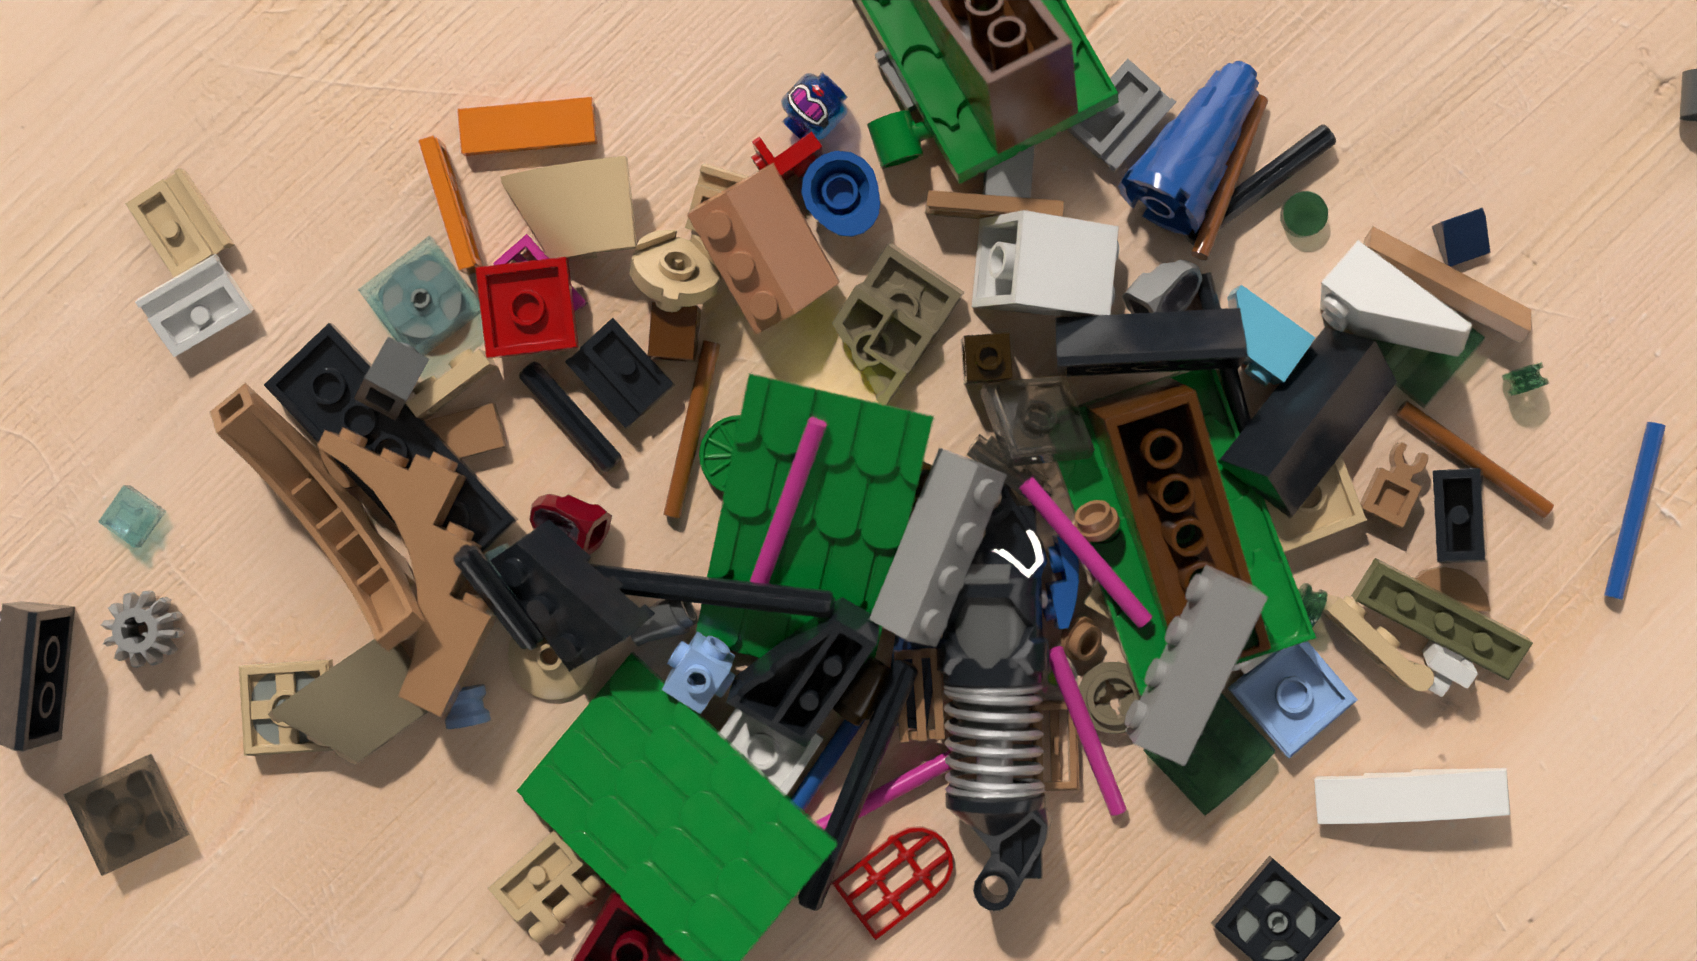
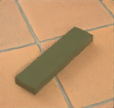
[1351,558,1533,681]

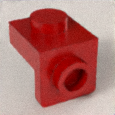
[751,132,823,181]

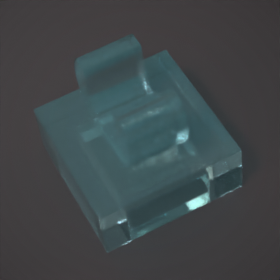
[98,485,166,548]

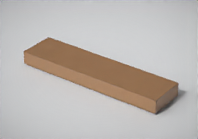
[1364,226,1532,343]
[319,403,507,489]

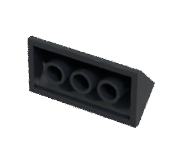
[1055,308,1247,378]
[1218,327,1397,519]

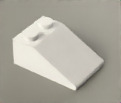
[1320,240,1472,357]

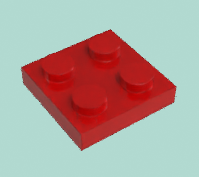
[475,256,579,359]

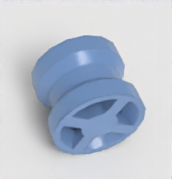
[445,684,491,729]

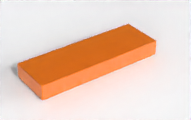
[457,97,597,156]
[418,135,483,275]

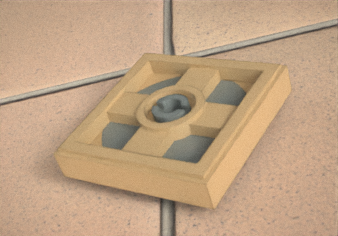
[239,659,334,756]

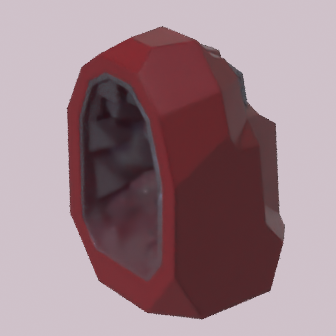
[530,494,612,555]

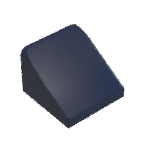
[1432,207,1491,267]

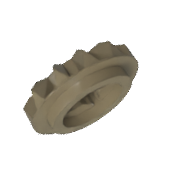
[1079,661,1142,734]

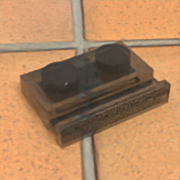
[967,433,1052,500]

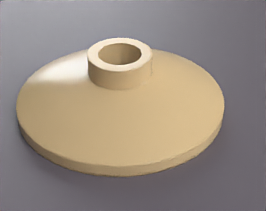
[508,637,598,700]

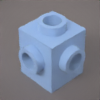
[662,632,735,714]

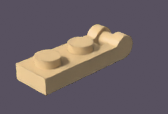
[1317,595,1434,692]

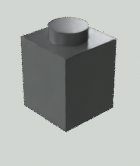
[354,337,429,421]

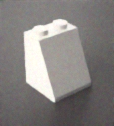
[972,210,1120,317]

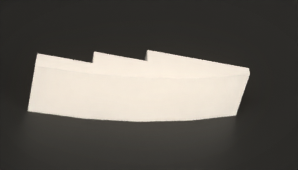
[1314,768,1510,824]

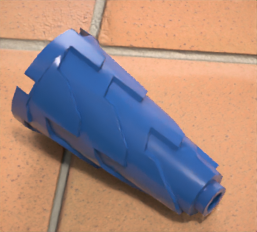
[1118,61,1259,235]

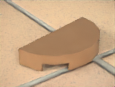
[1415,566,1491,611]

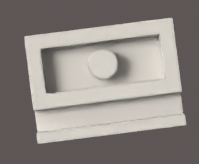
[135,254,254,357]

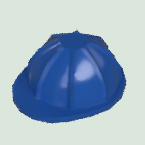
[802,151,880,237]

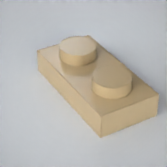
[406,349,498,419]

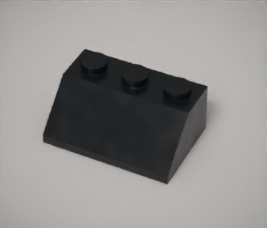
[0,601,75,751]

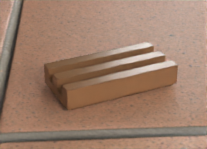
[893,648,945,743]
[1031,699,1079,791]

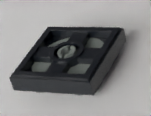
[1211,856,1341,961]

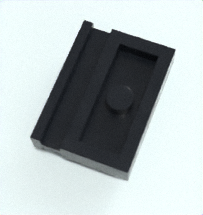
[565,318,675,429]

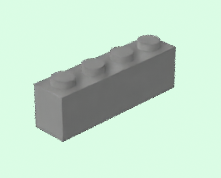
[869,448,1007,647]
[1125,565,1268,766]

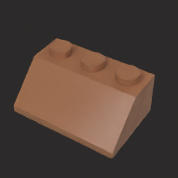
[687,163,840,334]

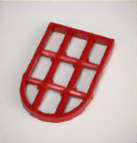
[832,826,953,940]

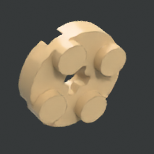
[629,230,721,312]

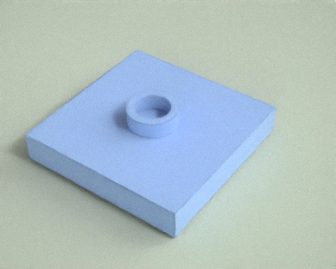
[1228,641,1358,758]

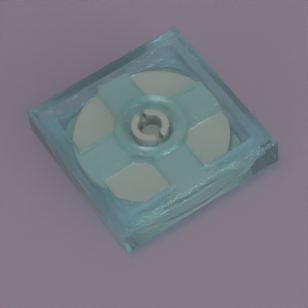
[358,235,481,356]

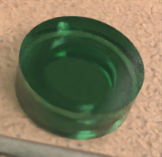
[1280,191,1328,238]

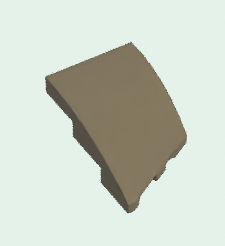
[832,243,965,405]
[268,639,429,765]

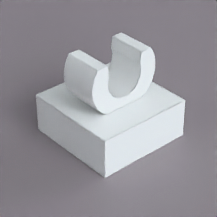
[1422,640,1478,697]

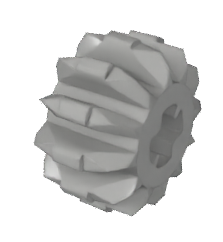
[101,590,185,668]

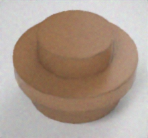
[1074,500,1120,542]
[1061,616,1102,660]

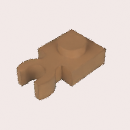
[1360,442,1428,528]

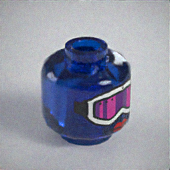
[781,72,848,140]

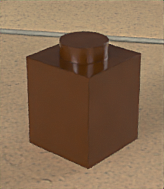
[647,302,701,363]

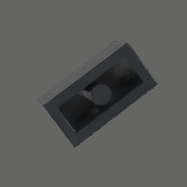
[1433,468,1488,564]

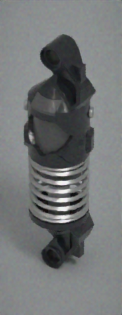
[936,481,1052,911]

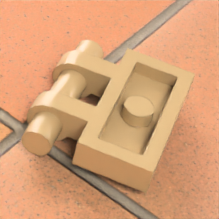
[488,830,608,944]

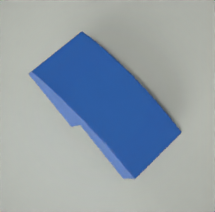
[1042,535,1079,630]

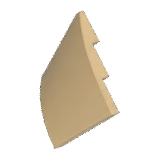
[501,156,637,261]

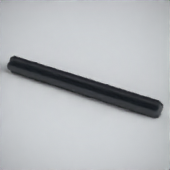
[590,564,835,618]
[798,660,918,911]

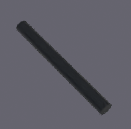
[1198,272,1251,434]

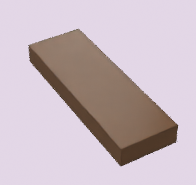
[925,190,1064,219]

